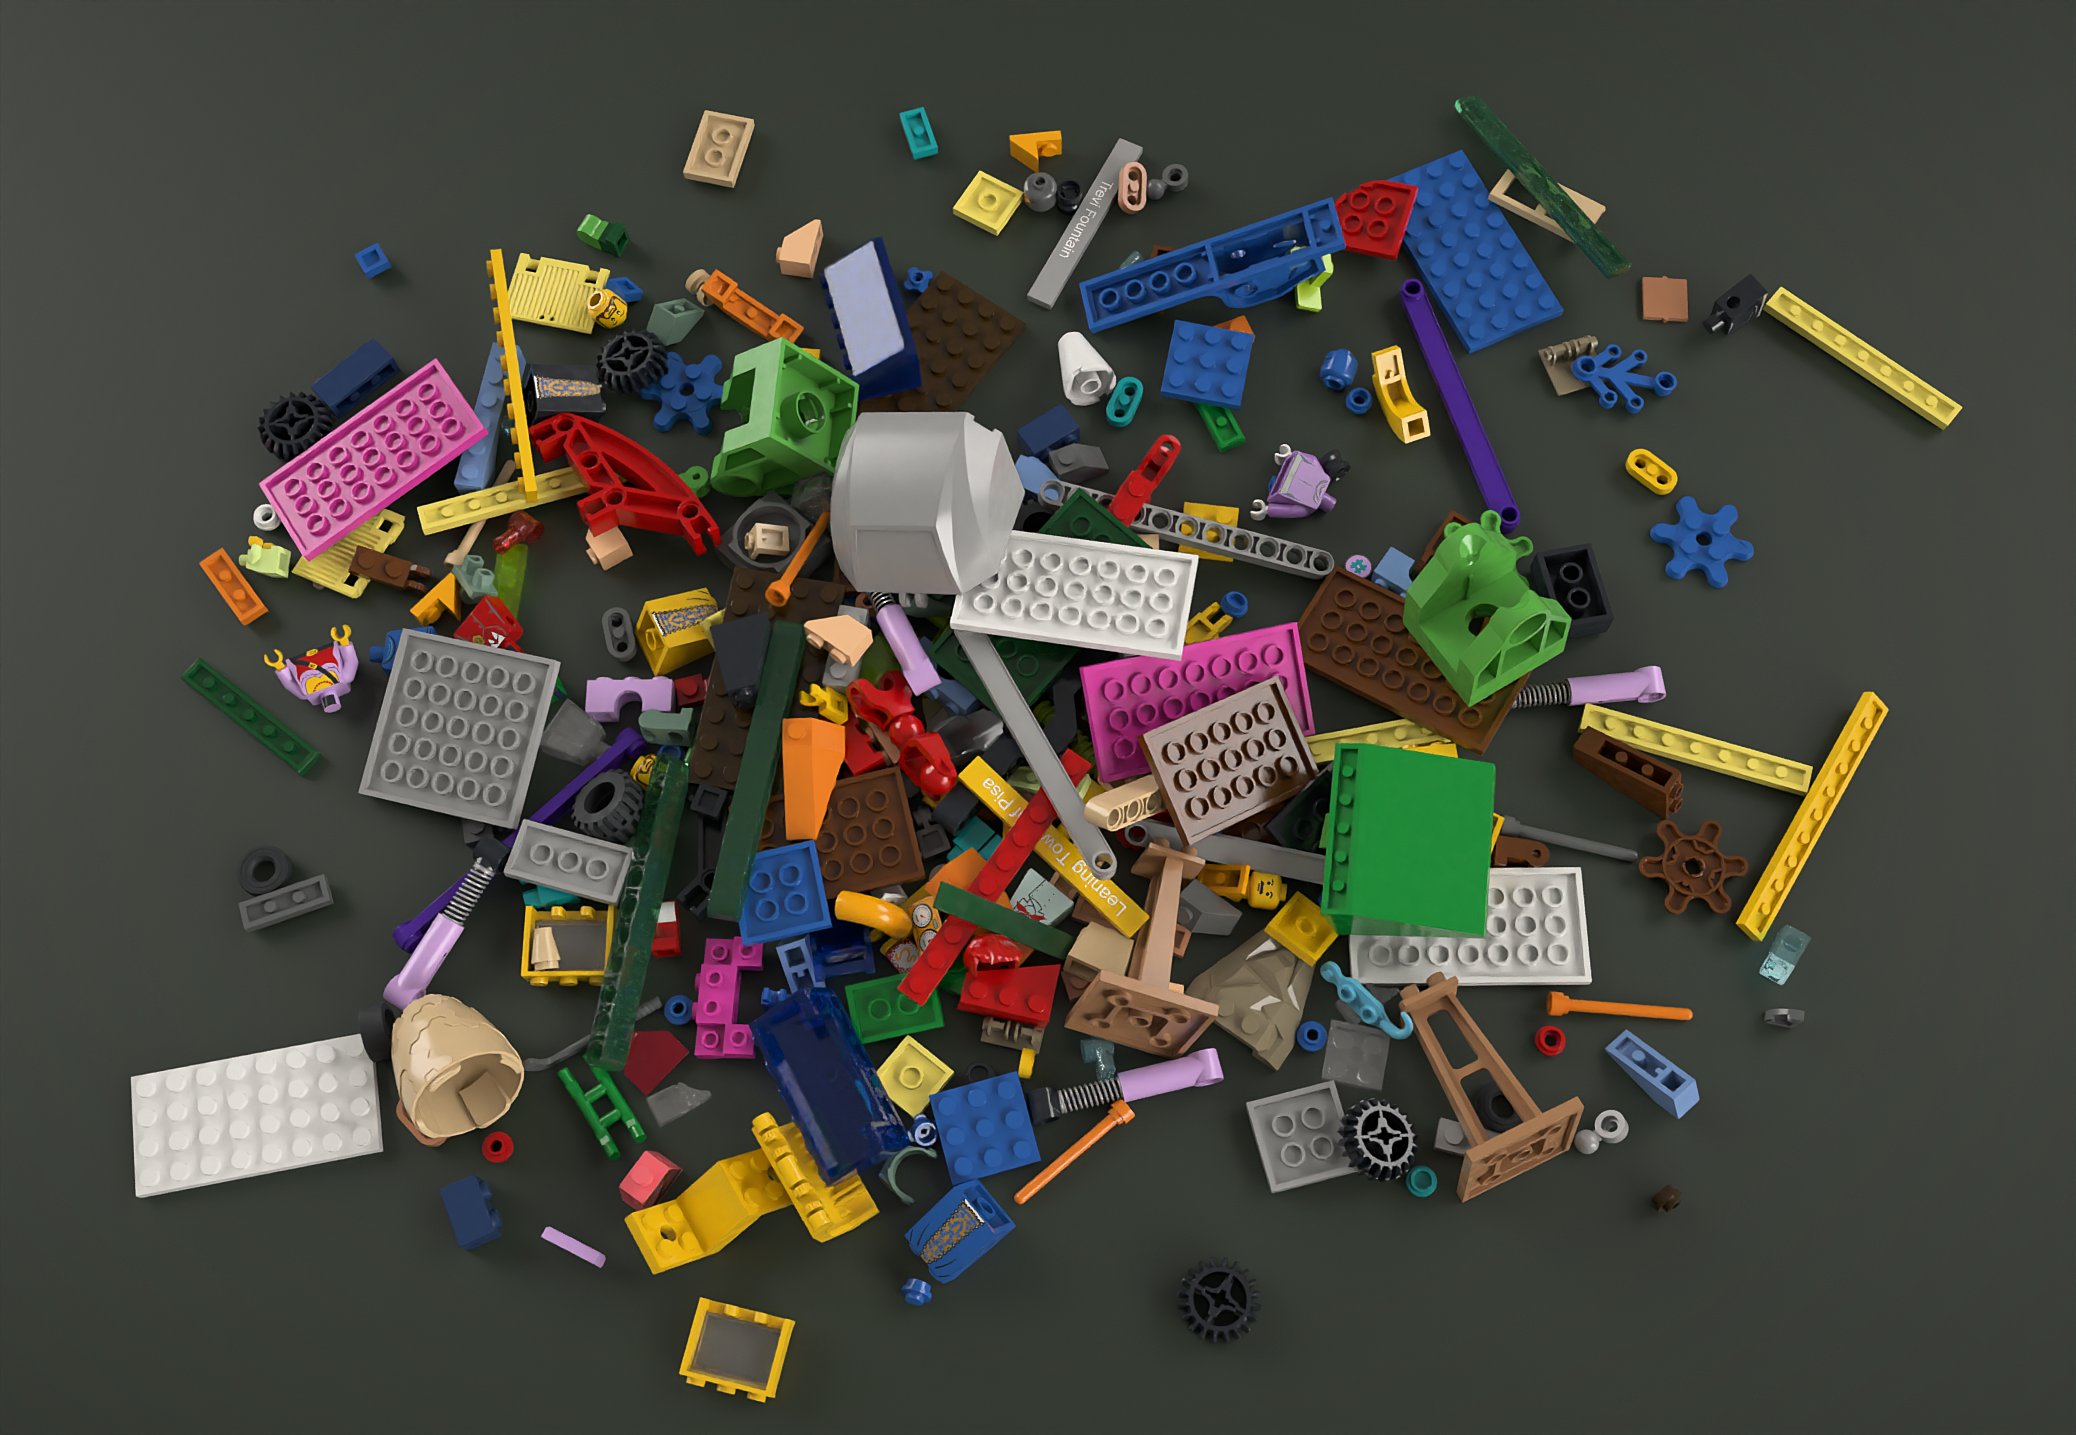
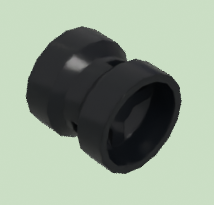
[1057,179,1082,215]

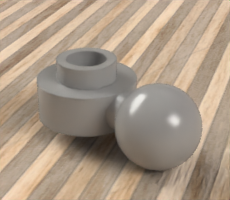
[1574,1110,1629,1154]

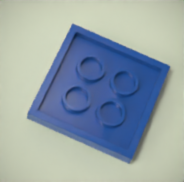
[1160,320,1254,411]
[727,840,832,947]
[929,1071,1041,1186]

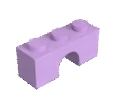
[585,676,677,722]

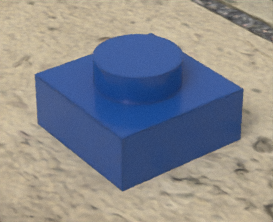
[354,243,391,279]
[605,277,643,303]

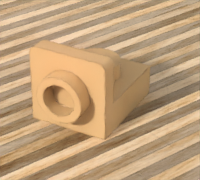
[744,523,790,560]

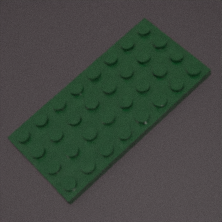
[926,487,1153,724]

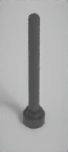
[1499,814,1639,862]

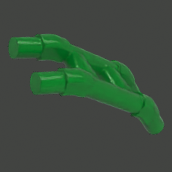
[557,1050,646,1161]

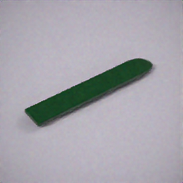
[933,881,1076,961]

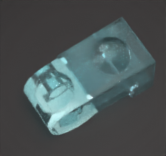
[1759,924,1812,985]

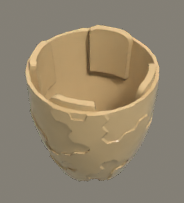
[391,994,524,1138]

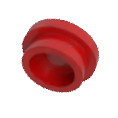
[1535,1026,1566,1056]
[482,1132,514,1163]

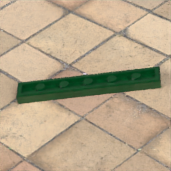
[180,657,322,777]

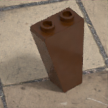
[1573,726,1684,820]

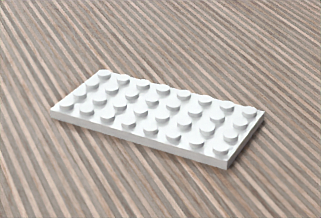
[950,530,1199,661]
[1348,867,1592,986]
[131,1034,383,1198]

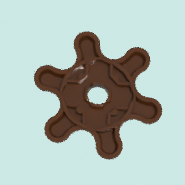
[1638,820,1749,915]

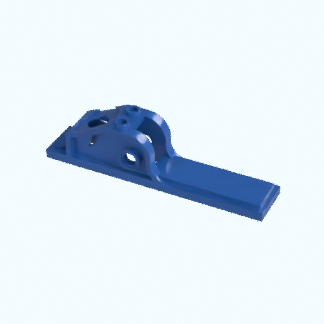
[1079,197,1346,334]

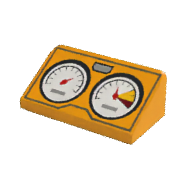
[906,895,942,956]

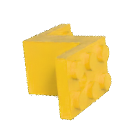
[624,1148,793,1275]

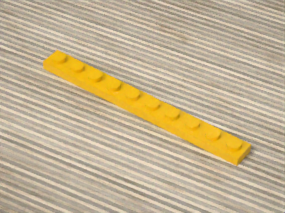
[486,249,538,503]
[1736,692,1889,942]

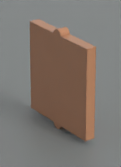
[1642,276,1688,323]

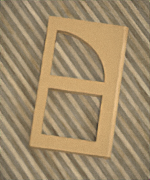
[1488,161,1606,246]

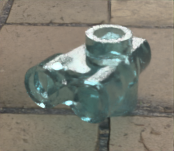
[1080,1035,1116,1083]

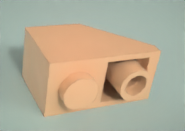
[804,615,873,667]

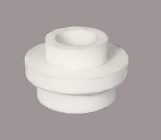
[253,504,281,531]

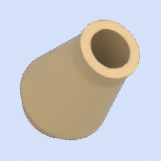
[531,927,561,971]

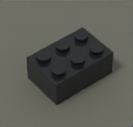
[1530,543,1614,639]

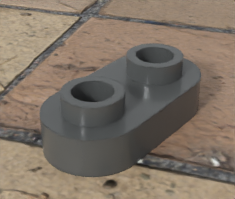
[602,607,637,662]

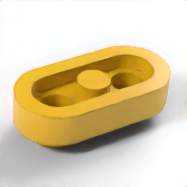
[1626,449,1678,495]

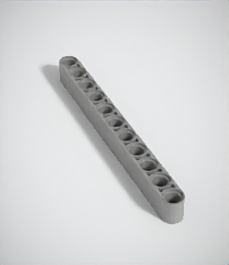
[1038,479,1334,580]

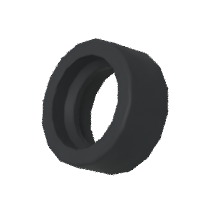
[358,1001,396,1063]

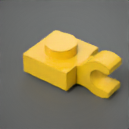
[799,684,848,725]

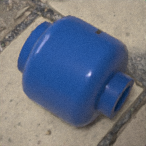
[1320,349,1358,390]

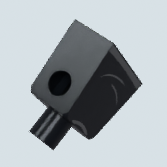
[1703,274,1768,335]

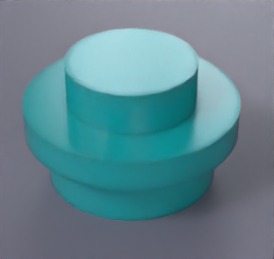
[1406,1166,1437,1197]

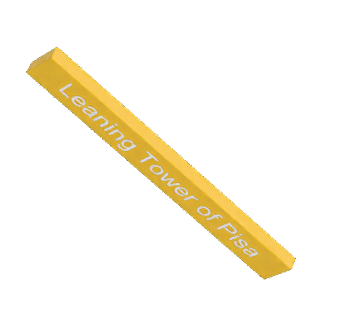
[957,756,1150,940]

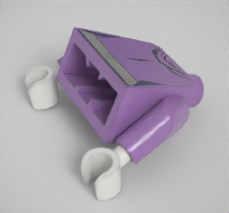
[1250,444,1336,520]

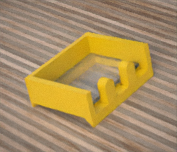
[521,905,620,986]
[679,1297,795,1402]

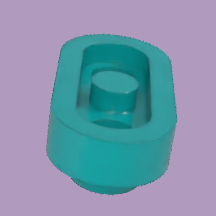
[1106,377,1143,427]

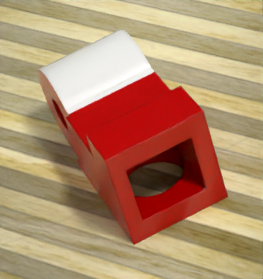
[650,900,682,958]

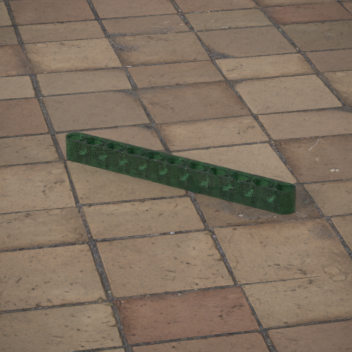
[707,620,807,922]
[586,753,690,1073]

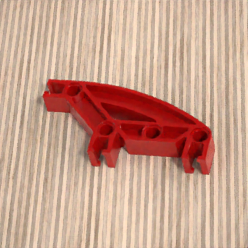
[528,413,722,556]

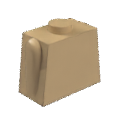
[1063,921,1134,983]

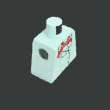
[1010,868,1074,928]

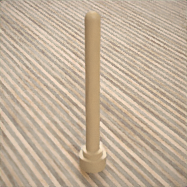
[443,460,516,571]

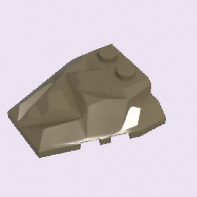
[1184,927,1317,1072]

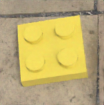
[953,171,1024,236]
[869,1035,954,1119]

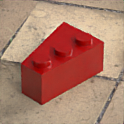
[819,706,887,779]
[957,964,1061,1029]

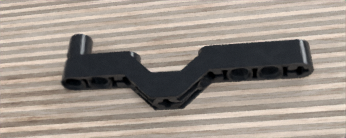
[931,648,1118,836]

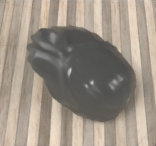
[931,708,1005,768]

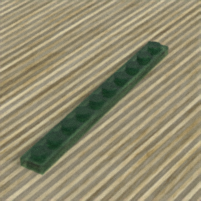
[1454,94,1632,279]

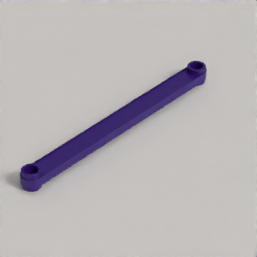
[1399,279,1521,534]
[392,727,647,954]

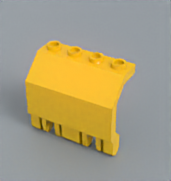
[751,1106,880,1243]

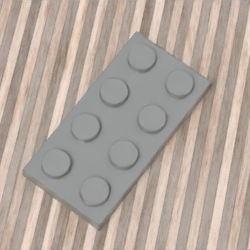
[503,819,637,906]

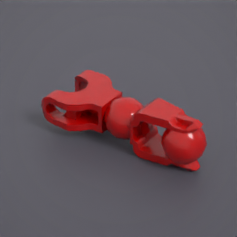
[1101,434,1181,533]
[846,669,957,802]

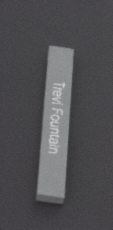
[1027,138,1143,310]

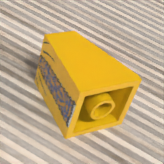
[634,588,722,677]

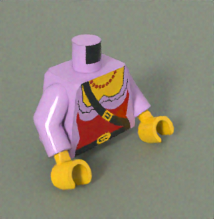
[264,625,359,713]

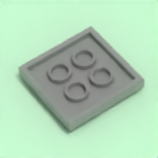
[1245,1080,1358,1194]

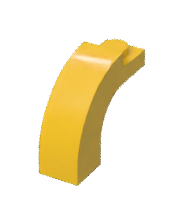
[1371,345,1431,444]

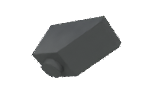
[1049,443,1110,485]
[1177,879,1243,935]

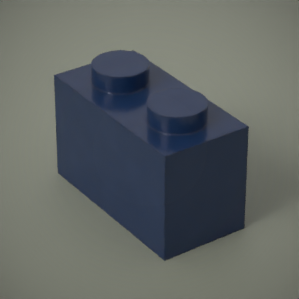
[1017,404,1080,463]
[439,1175,503,1251]

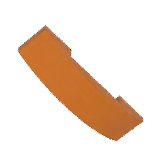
[701,269,804,344]

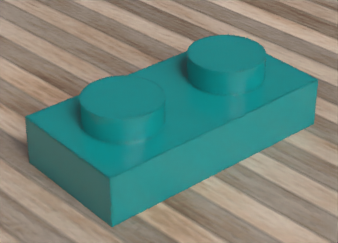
[899,107,938,160]

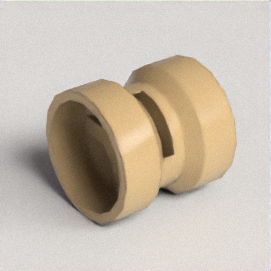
[685,269,713,306]

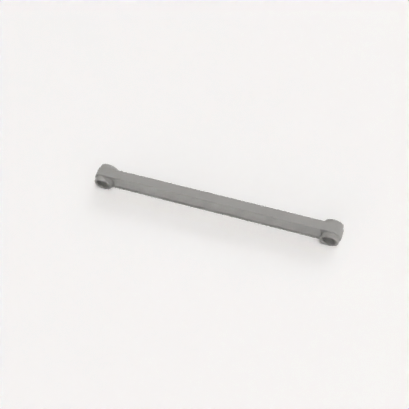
[953,629,1117,881]
[1125,818,1326,885]

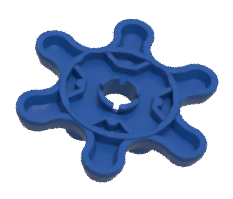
[639,352,723,435]
[1650,496,1754,588]

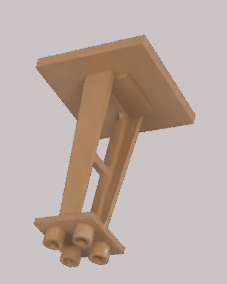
[1064,837,1219,1060]
[1398,971,1584,1203]

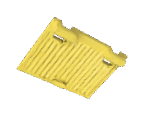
[508,253,610,334]
[292,508,405,599]

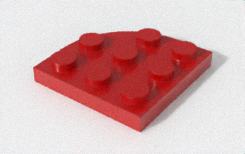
[1335,180,1418,261]

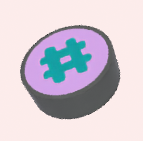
[1344,554,1372,580]

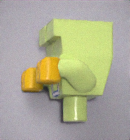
[239,536,291,578]

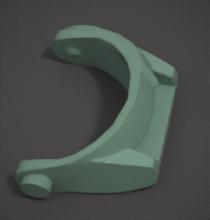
[878,1143,938,1206]

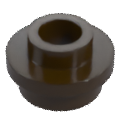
[1652,1184,1682,1213]

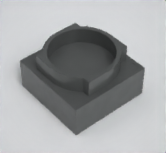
[713,490,833,578]

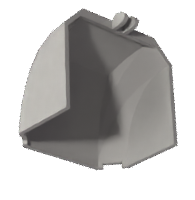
[830,412,1025,608]

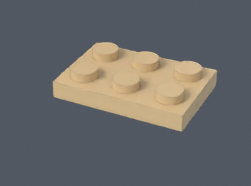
[683,110,755,188]

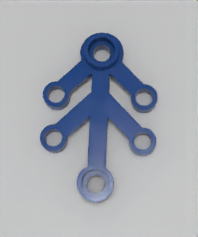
[1571,344,1677,414]

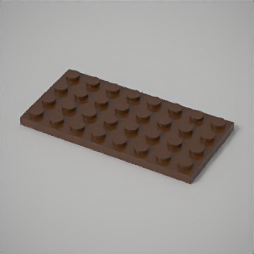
[1297,565,1534,756]

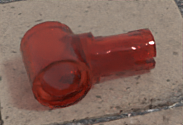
[492,509,545,555]

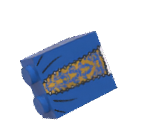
[904,1179,1016,1284]

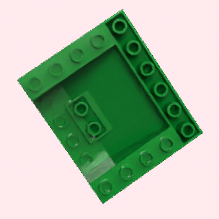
[1321,743,1496,939]

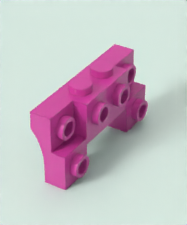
[692,936,766,1059]

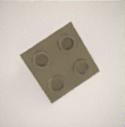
[1538,335,1608,396]
[980,1016,1045,1054]

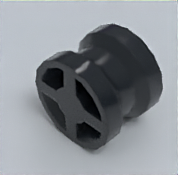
[1319,449,1351,484]

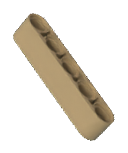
[1084,774,1167,831]

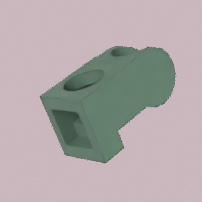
[638,708,697,747]

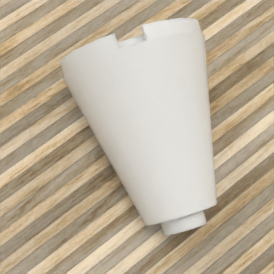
[1058,332,1116,406]

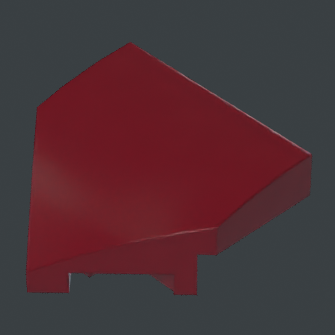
[623,1030,689,1096]

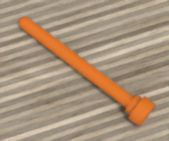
[765,511,830,607]
[1547,991,1693,1020]
[1014,1097,1135,1204]

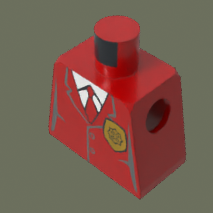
[453,595,524,653]

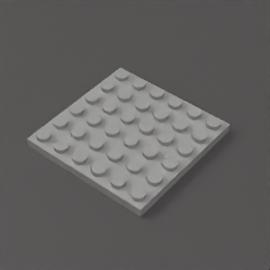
[358,628,561,830]

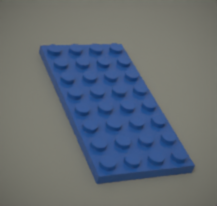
[1386,150,1563,354]

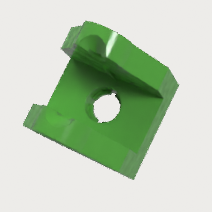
[710,337,859,497]
[1403,522,1572,707]

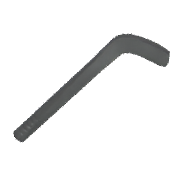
[522,996,663,1071]

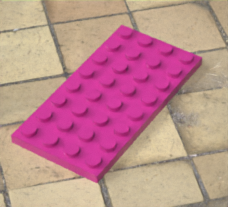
[259,358,489,562]
[1079,622,1315,783]

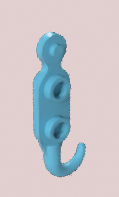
[1320,961,1413,1040]

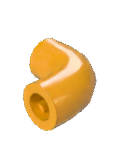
[835,890,912,939]

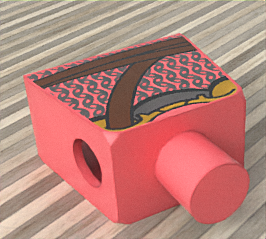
[619,1151,683,1211]

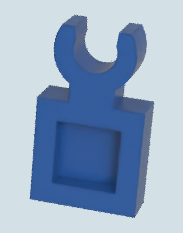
[761,987,795,1017]

